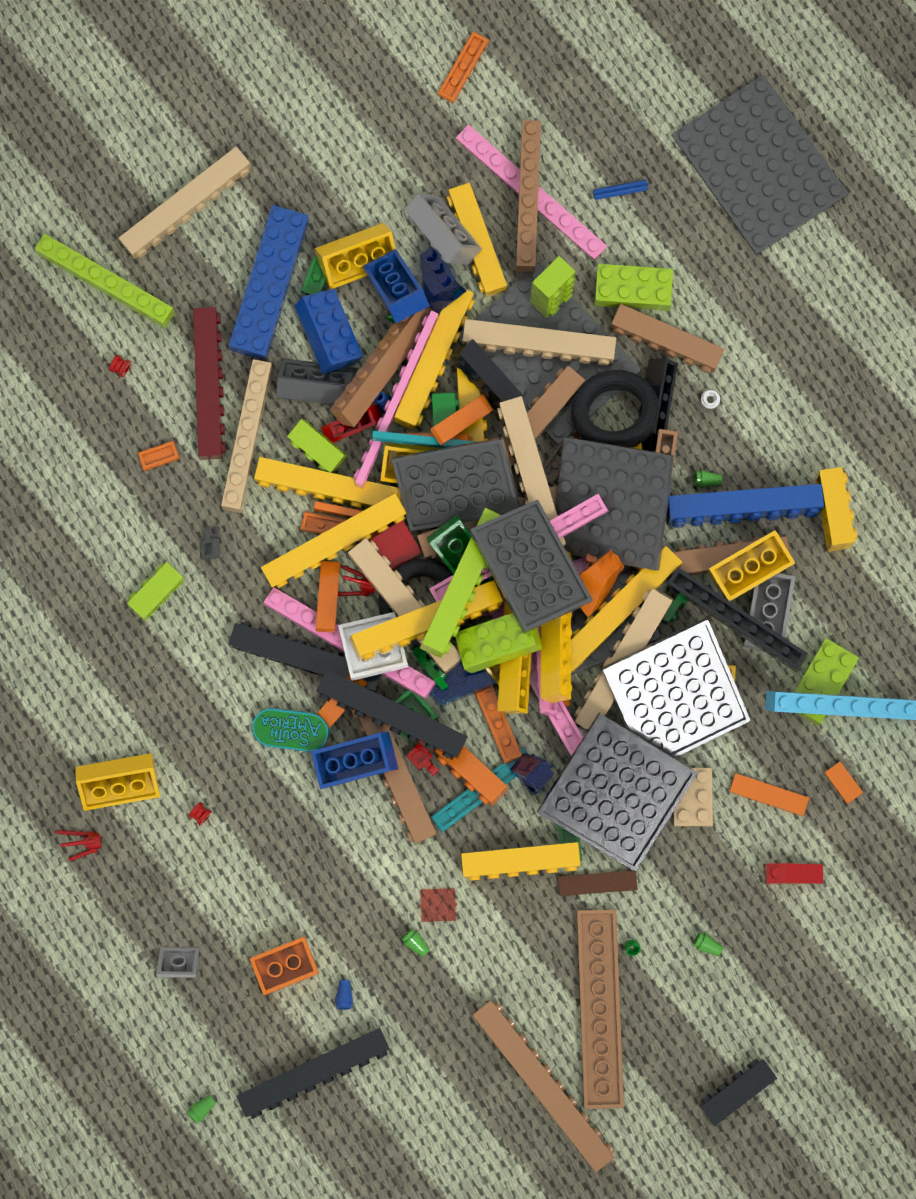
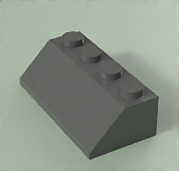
[276,358,358,404]

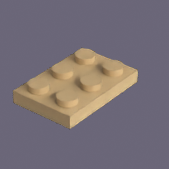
[673,768,713,827]

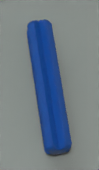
[593,180,648,200]

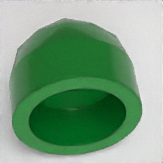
[624,939,641,956]

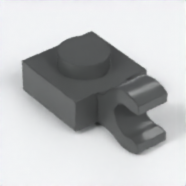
[201,526,220,560]

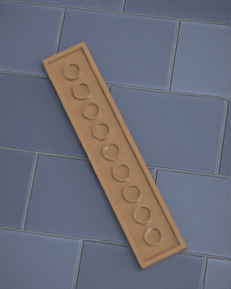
[577,909,624,1109]

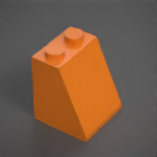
[579,549,623,617]

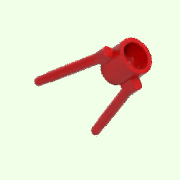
[338,565,375,597]
[55,830,102,861]

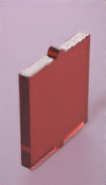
[419,888,457,922]

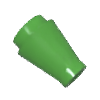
[693,469,722,488]
[401,929,430,957]
[693,932,723,956]
[186,1095,216,1124]

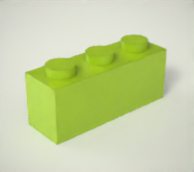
[287,419,348,473]
[127,562,185,622]

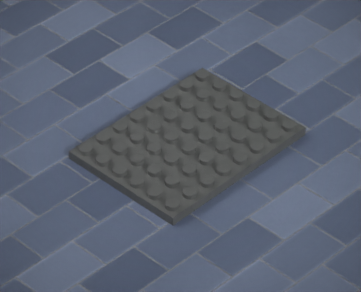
[671,75,849,255]
[458,262,641,445]

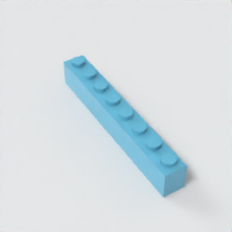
[765,691,916,720]

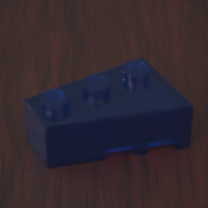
[420,246,466,313]
[429,662,497,708]
[509,753,555,795]

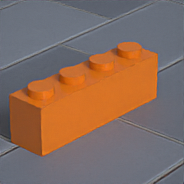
[435,747,508,807]

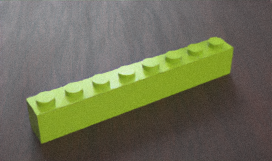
[35,233,175,329]
[420,508,501,658]

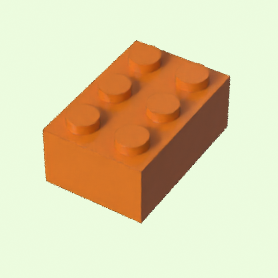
[249,936,320,996]

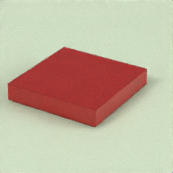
[370,520,422,570]

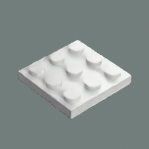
[338,612,408,681]

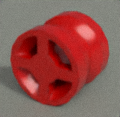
[109,354,131,378]
[188,802,212,826]

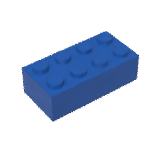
[363,249,430,323]
[294,289,363,374]
[311,731,398,789]

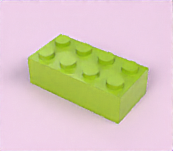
[530,256,576,318]
[594,264,673,311]
[456,613,543,673]
[794,638,859,726]

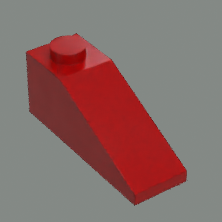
[321,404,383,443]
[764,863,823,884]

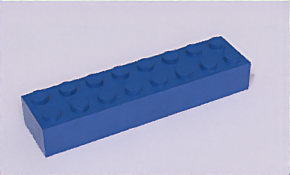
[229,205,309,361]
[667,484,824,528]

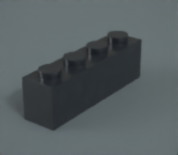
[451,339,523,411]
[699,1058,778,1126]

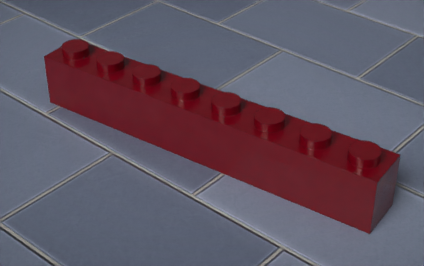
[193,307,226,460]

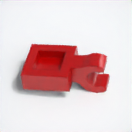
[406,743,439,777]

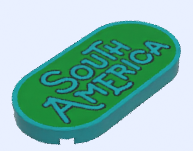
[252,708,330,752]

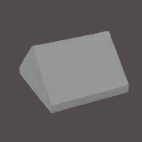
[156,947,199,978]

